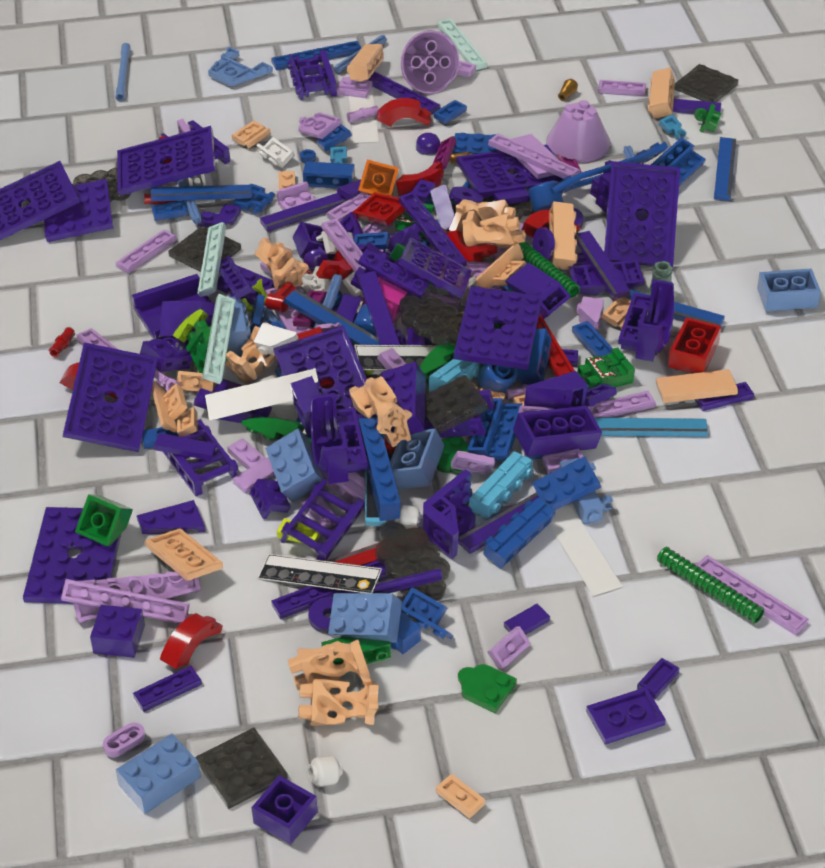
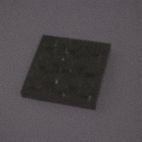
[674,64,739,102]
[168,225,241,272]
[425,375,489,434]
[195,727,288,809]

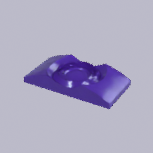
[569,260,645,296]

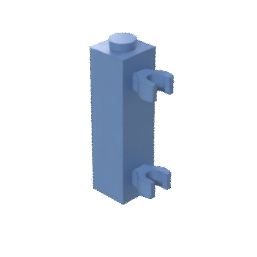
[559,458,613,524]

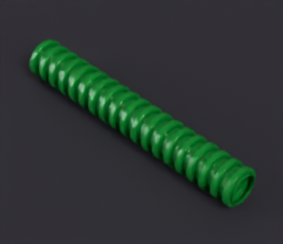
[519,242,580,298]
[657,546,764,624]

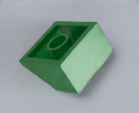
[75,494,133,546]

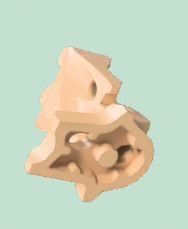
[449,199,519,232]
[462,211,526,249]
[255,237,309,291]
[225,322,276,383]
[349,376,412,447]
[287,640,373,690]
[298,679,379,726]

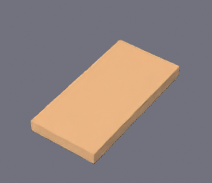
[656,369,738,403]
[145,528,223,581]

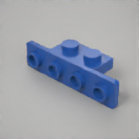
[401,587,453,639]

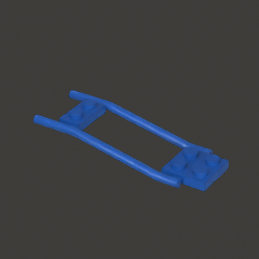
[551,142,668,194]

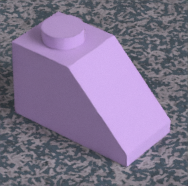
[576,296,604,332]

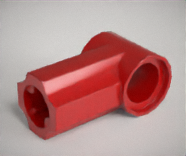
[265,282,297,313]

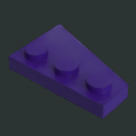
[136,500,206,534]

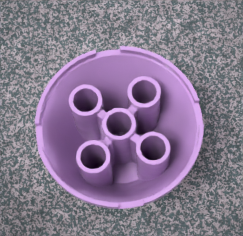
[401,30,459,94]
[546,100,611,163]

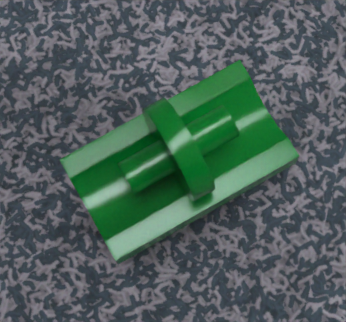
[694,104,722,133]

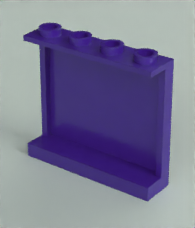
[131,274,211,340]

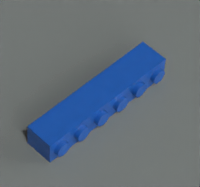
[358,417,401,521]

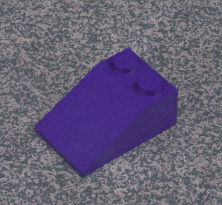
[292,221,335,260]
[159,301,215,340]

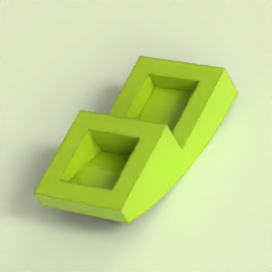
[173,309,209,343]

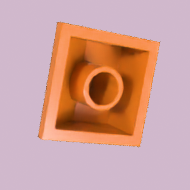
[358,159,399,196]

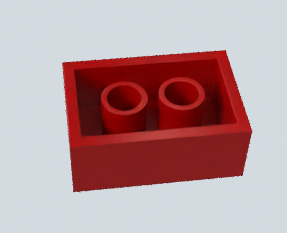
[668,317,721,374]

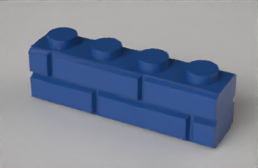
[483,498,555,569]

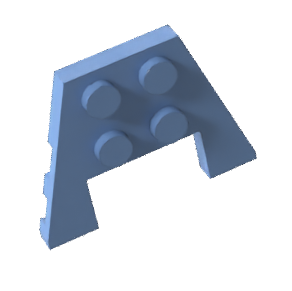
[208,46,273,86]

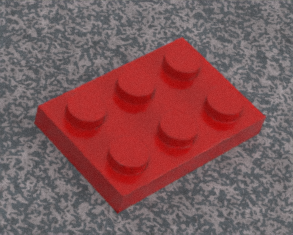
[353,192,405,226]

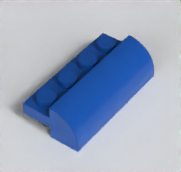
[651,137,706,186]
[468,398,523,461]

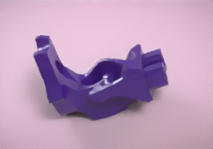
[357,224,422,263]

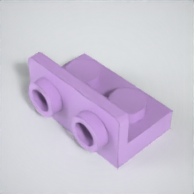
[277,182,316,210]

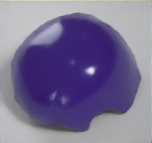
[416,133,440,155]
[304,247,330,271]

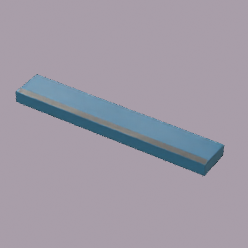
[594,418,708,437]

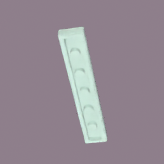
[437,18,487,70]
[198,222,226,297]
[202,294,236,384]

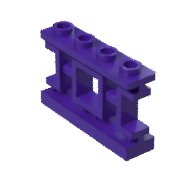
[287,50,337,100]
[350,249,429,317]

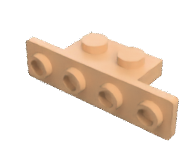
[475,243,526,289]
[152,381,187,433]

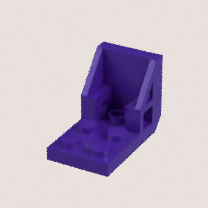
[423,469,471,560]

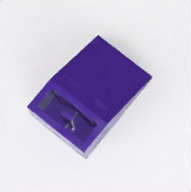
[505,263,571,319]
[524,371,588,409]

